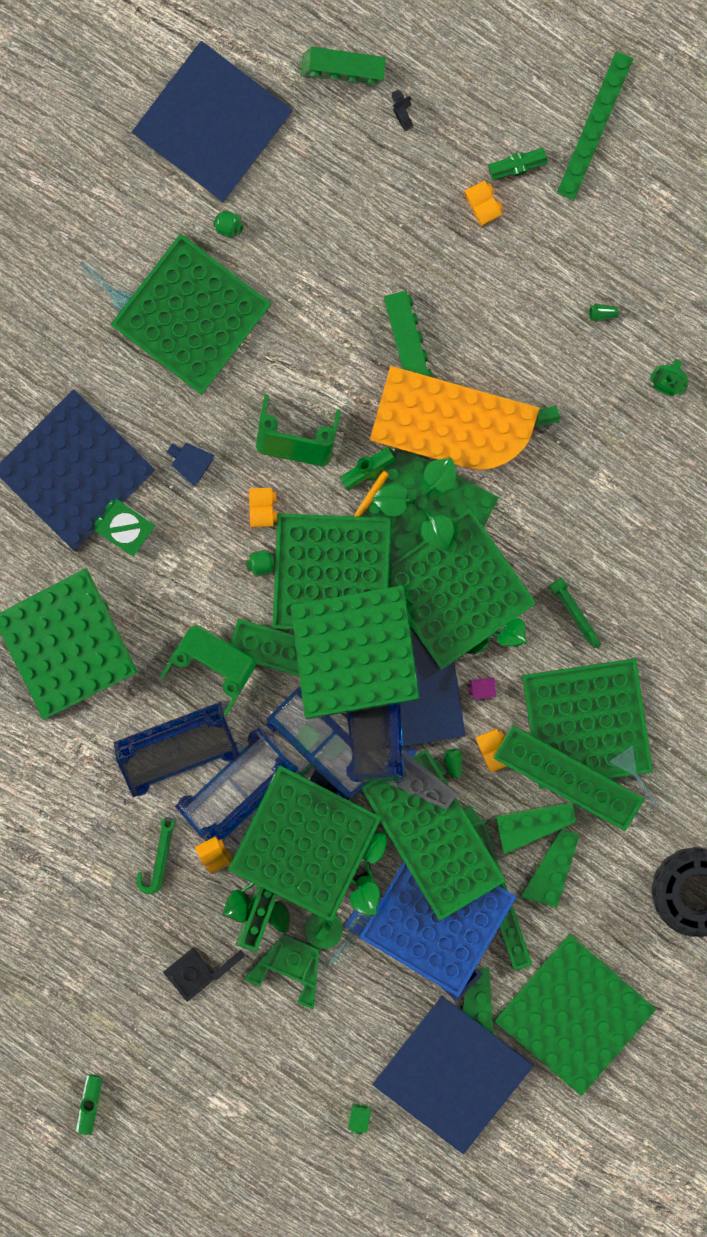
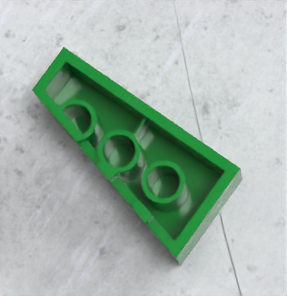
[301,46,386,86]
[496,801,576,854]

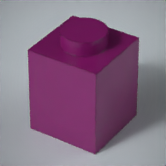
[467,677,496,699]

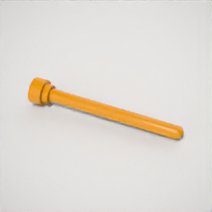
[354,471,388,517]

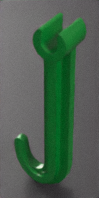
[548,578,602,649]
[136,817,176,894]

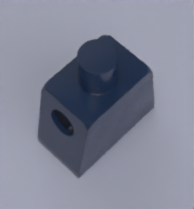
[167,443,215,487]

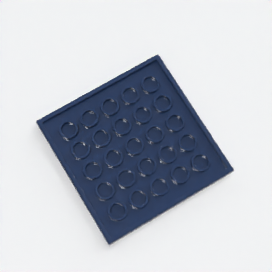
[132,41,293,203]
[346,628,466,754]
[372,995,534,1154]

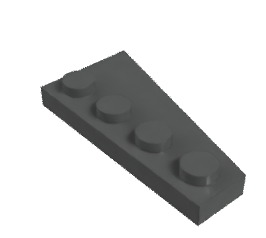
[374,747,459,809]

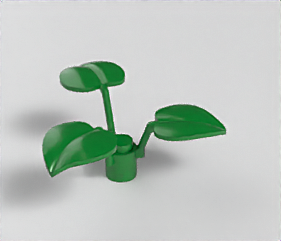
[373,457,456,550]
[465,618,527,655]
[350,832,387,916]
[222,883,290,933]

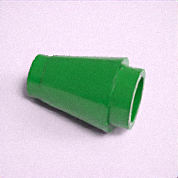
[589,303,619,323]
[443,748,462,778]

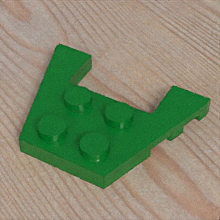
[244,934,319,1009]

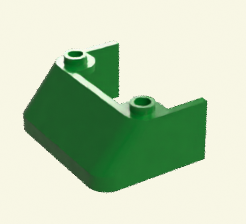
[256,394,341,467]
[160,625,256,716]

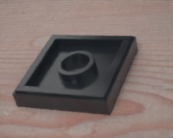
[163,948,213,1002]
[207,950,245,980]

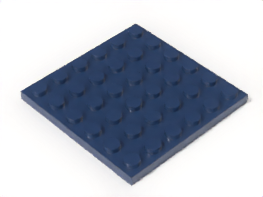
[0,389,156,552]

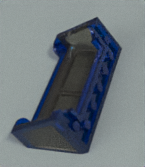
[113,701,241,797]
[346,703,404,782]

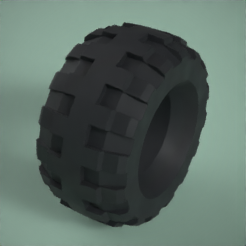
[651,847,707,937]

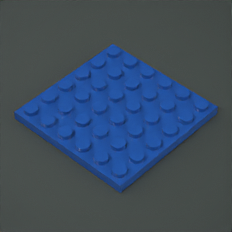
[359,861,517,997]

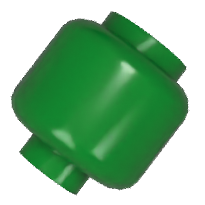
[214,210,244,239]
[246,550,275,577]

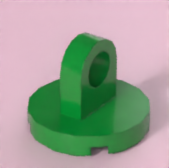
[650,358,689,396]
[305,914,343,949]

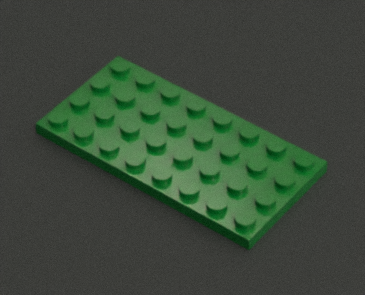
[361,748,506,921]

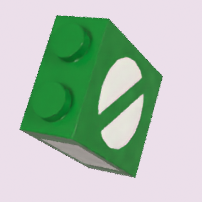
[94,497,155,557]

